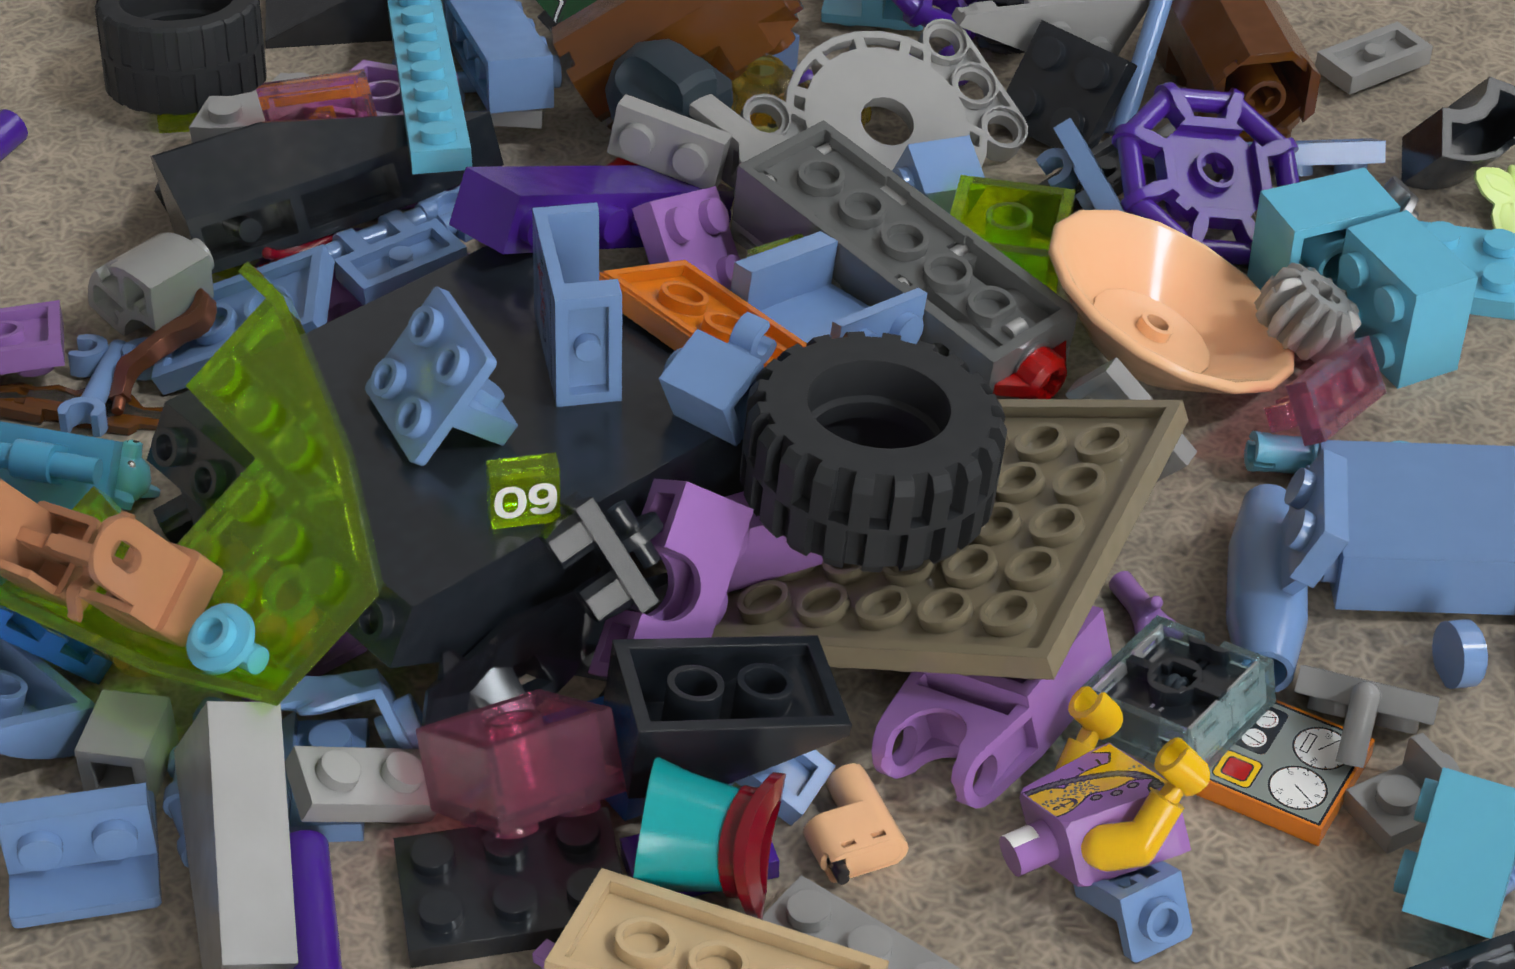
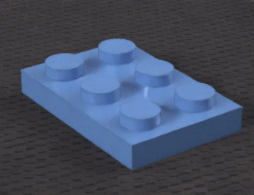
[151,244,335,395]

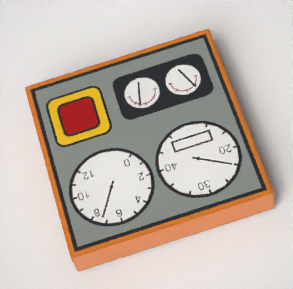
[1195,694,1375,846]

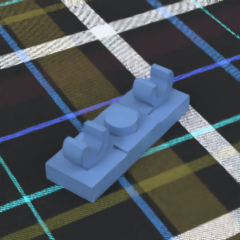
[1036,118,1124,212]

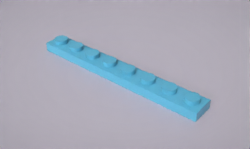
[387,0,472,174]

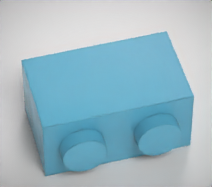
[1393,767,1515,939]

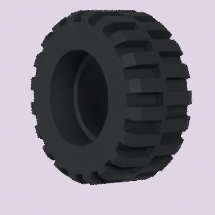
[740,331,1007,573]

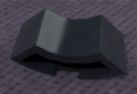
[1401,76,1515,190]

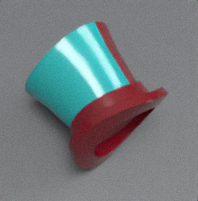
[633,757,786,920]

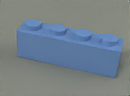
[443,0,562,114]

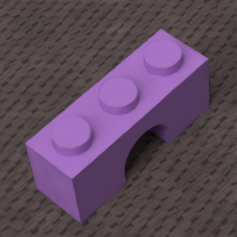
[588,479,754,680]

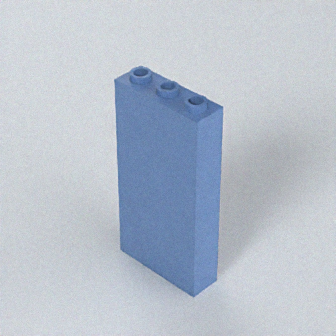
[1305,440,1515,615]

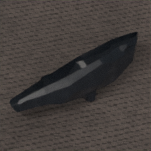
[422,572,668,781]

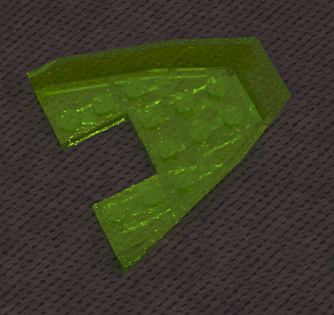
[0,261,384,706]

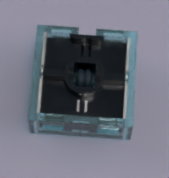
[1079,615,1276,770]

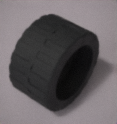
[95,0,267,115]

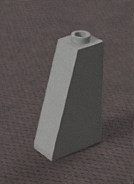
[174,701,298,969]

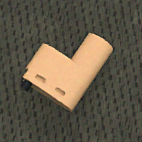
[803,763,909,885]

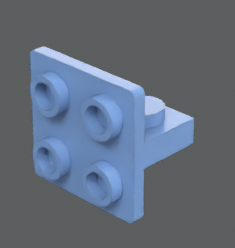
[365,287,518,466]
[0,782,162,929]

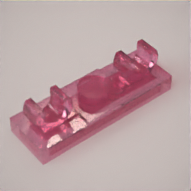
[1264,336,1387,446]

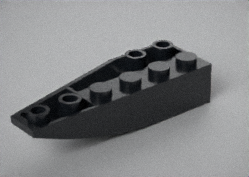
[150,110,504,274]

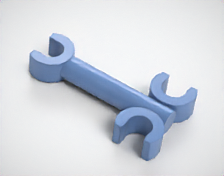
[57,334,154,437]

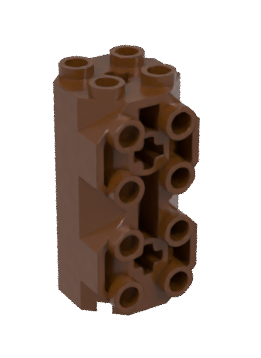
[552,0,804,130]
[1156,0,1321,142]

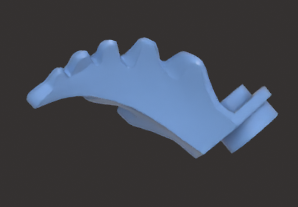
[221,667,424,749]

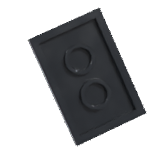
[393,807,622,968]

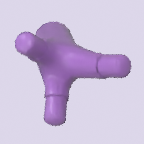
[1109,571,1187,654]

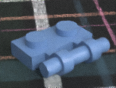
[324,207,467,305]

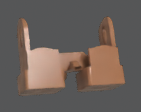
[0,479,223,647]

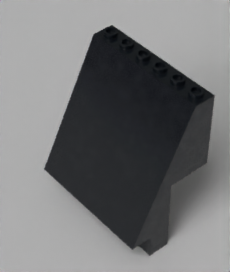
[146,245,744,668]

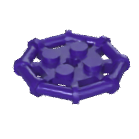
[1112,82,1299,267]

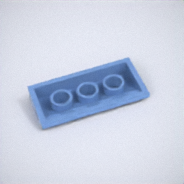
[0,639,95,759]

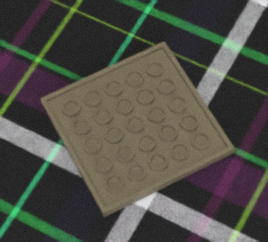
[712,399,1188,680]

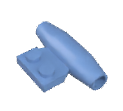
[1226,448,1349,693]

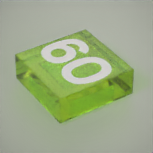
[486,452,561,530]

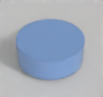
[1432,619,1488,689]

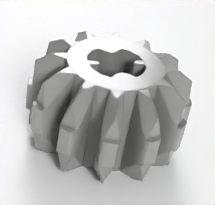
[1254,263,1361,364]

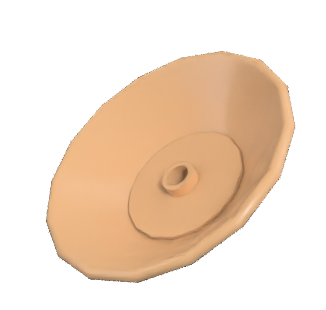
[1048,210,1295,395]

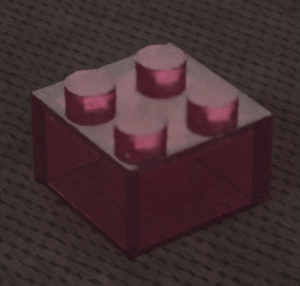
[416,689,626,839]

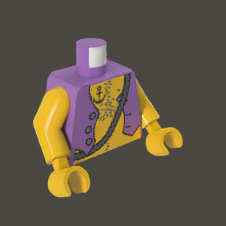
[999,686,1210,887]

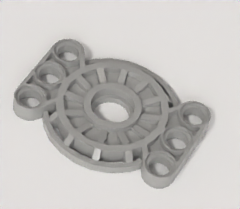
[740,18,1028,171]

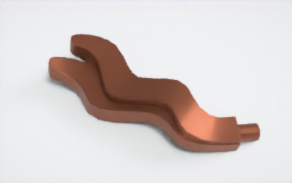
[109,288,217,415]

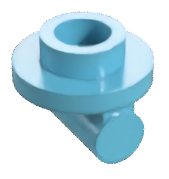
[186,603,269,675]

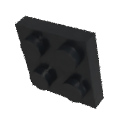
[1006,20,1137,149]

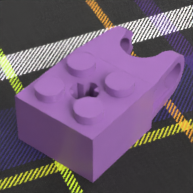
[871,606,1114,809]

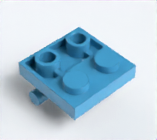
[0,421,123,522]

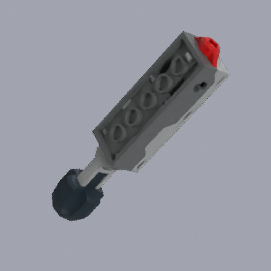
[605,39,1078,399]

